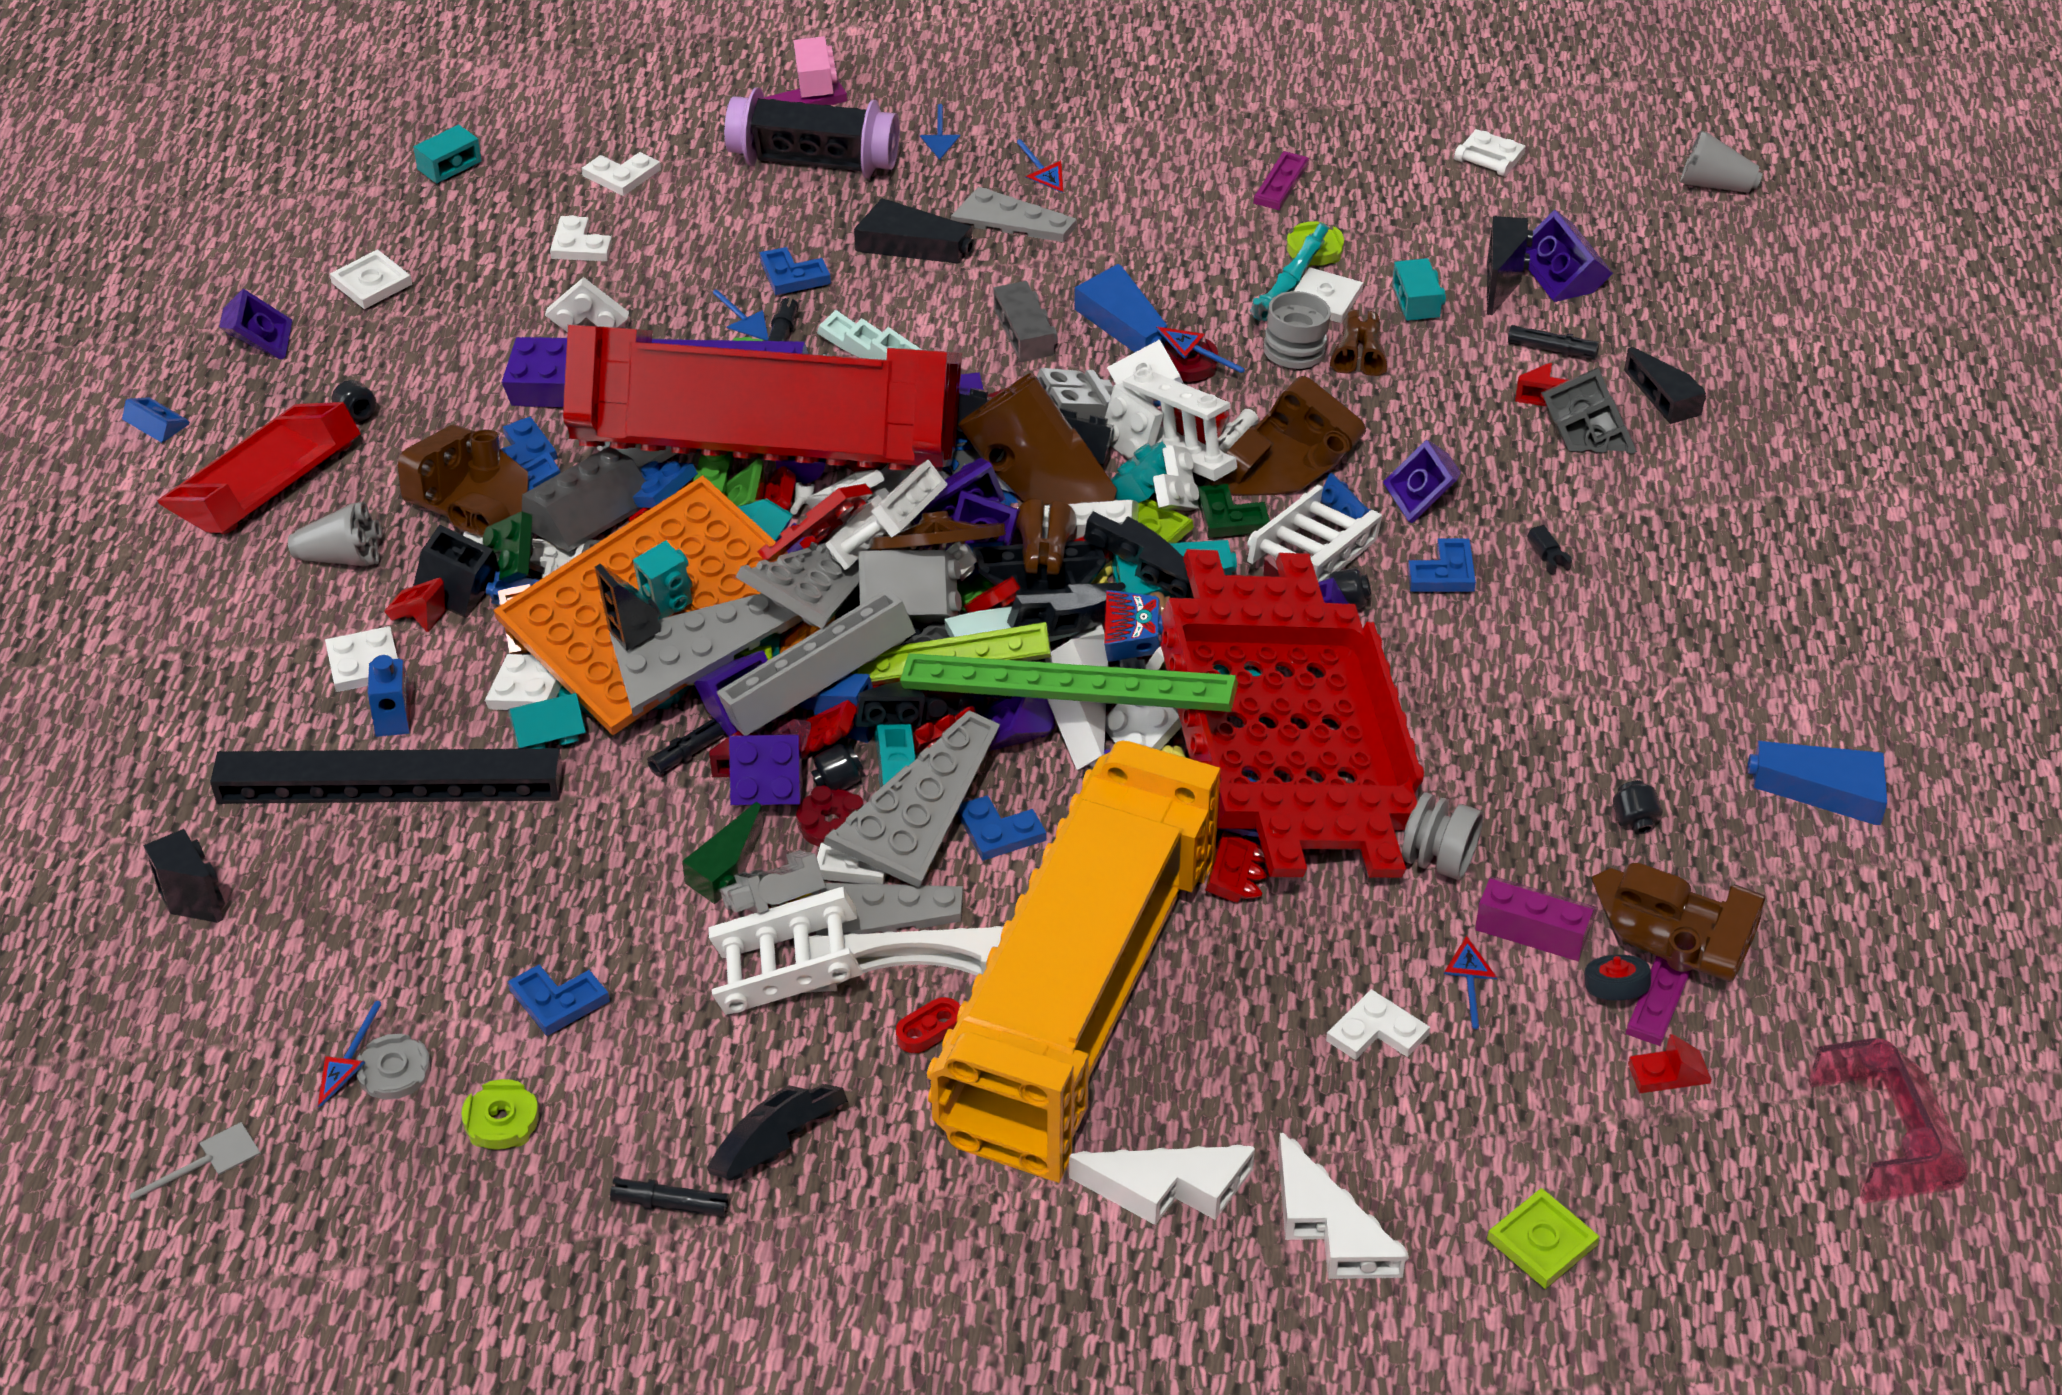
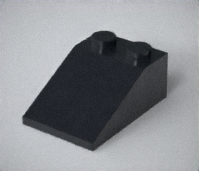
[1486,216,1533,315]

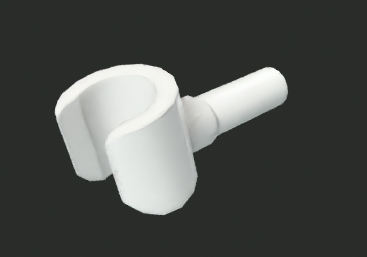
[790,482,814,515]

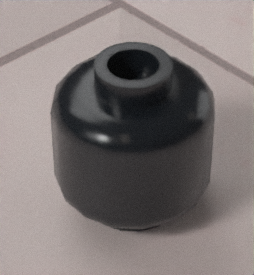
[331,380,377,424]
[1328,568,1372,610]
[811,744,864,790]
[1613,780,1663,834]

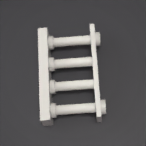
[1122,369,1237,481]
[825,460,948,570]
[1247,485,1382,582]
[709,886,863,1015]

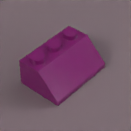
[1475,876,1598,962]

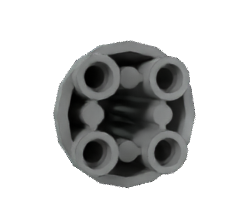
[288,502,382,566]

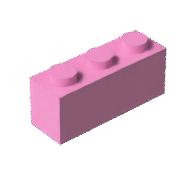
[793,36,837,98]

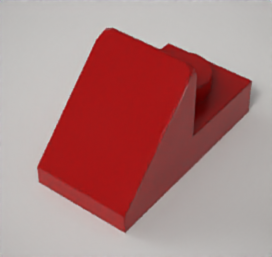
[1515,363,1568,407]
[384,577,445,632]
[1628,1034,1712,1094]

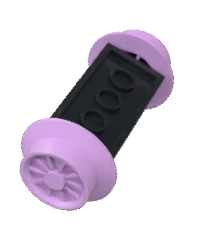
[724,87,900,178]

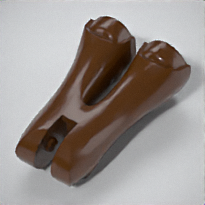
[1330,309,1387,376]
[1016,499,1077,576]

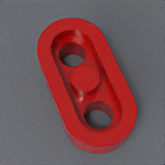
[764,466,796,512]
[963,576,1020,613]
[896,997,961,1053]

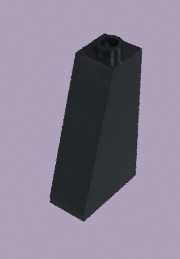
[854,198,974,264]

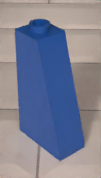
[1074,264,1167,353]
[1747,741,1887,825]

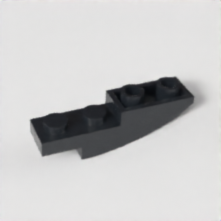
[1084,511,1194,598]
[1007,582,1126,636]
[854,682,985,727]
[707,1084,848,1181]

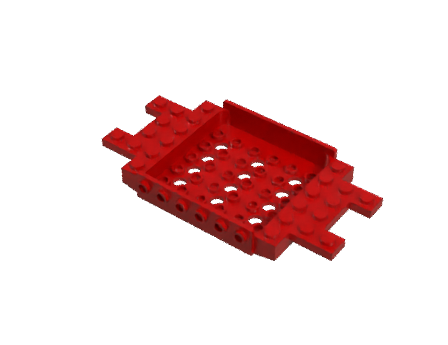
[1160,549,1424,878]

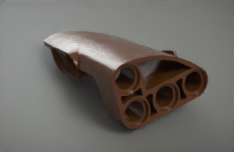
[958,373,1117,505]
[1208,376,1366,496]
[398,424,529,537]
[1591,863,1766,983]

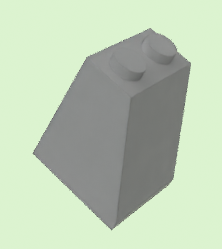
[859,550,962,626]

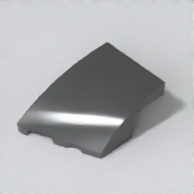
[1541,368,1637,454]

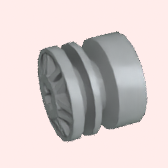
[1264,291,1331,369]
[1402,792,1484,880]

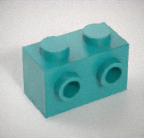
[413,124,482,184]
[1392,258,1446,321]
[1111,441,1167,503]
[633,540,693,620]
[508,693,586,749]

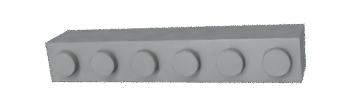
[717,589,916,736]

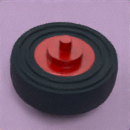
[1584,955,1651,1000]

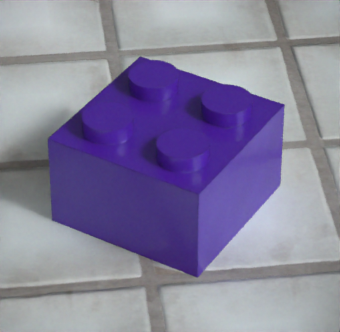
[729,735,802,805]

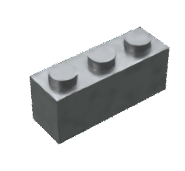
[993,281,1058,363]

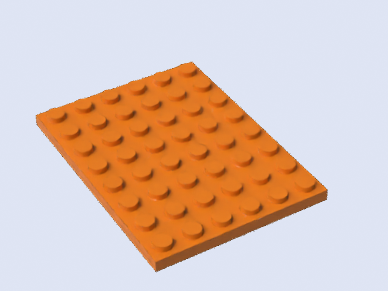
[493,475,788,735]

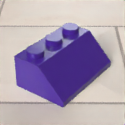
[1526,209,1613,302]
[911,458,1005,549]

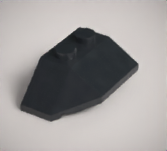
[973,540,1106,595]

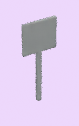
[130,1122,261,1200]

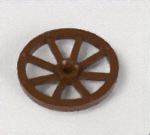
[869,511,1006,551]

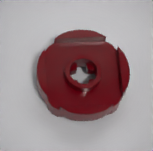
[1164,339,1218,383]
[796,786,864,847]

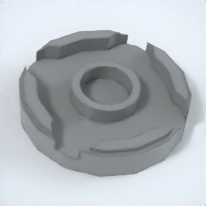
[355,1034,431,1100]

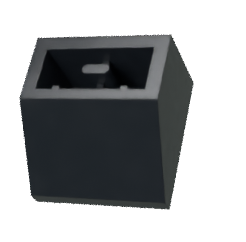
[413,525,500,618]
[143,829,225,923]

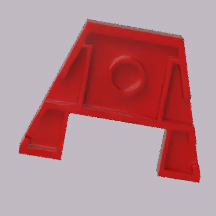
[757,483,873,561]

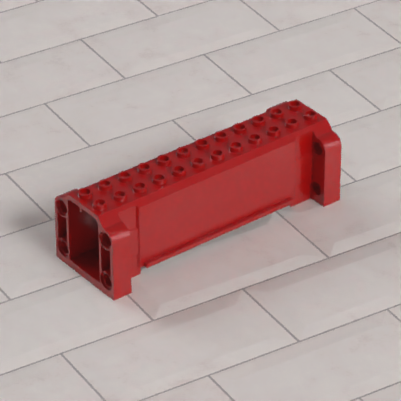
[563,325,962,472]

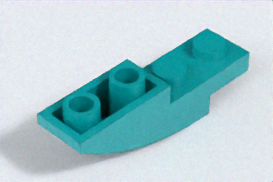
[873,724,915,788]

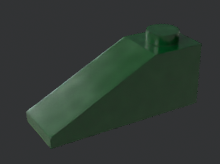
[682,802,763,904]

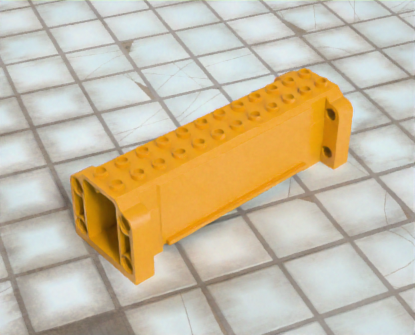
[927,740,1221,1183]

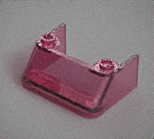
[1808,1038,1969,1204]

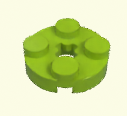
[1286,221,1344,267]
[461,1079,539,1149]

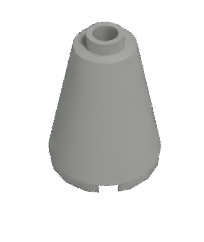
[1680,131,1762,193]

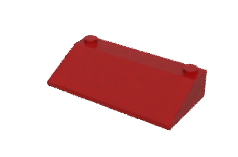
[157,402,361,534]

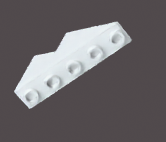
[1047,639,1108,770]
[1278,1133,1409,1279]
[1069,1145,1255,1225]

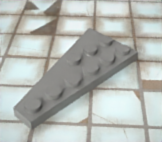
[736,543,886,629]
[609,593,803,717]
[823,710,1000,888]

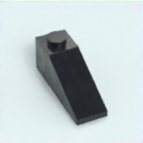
[1624,347,1706,424]
[595,564,661,651]

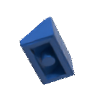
[122,397,190,443]

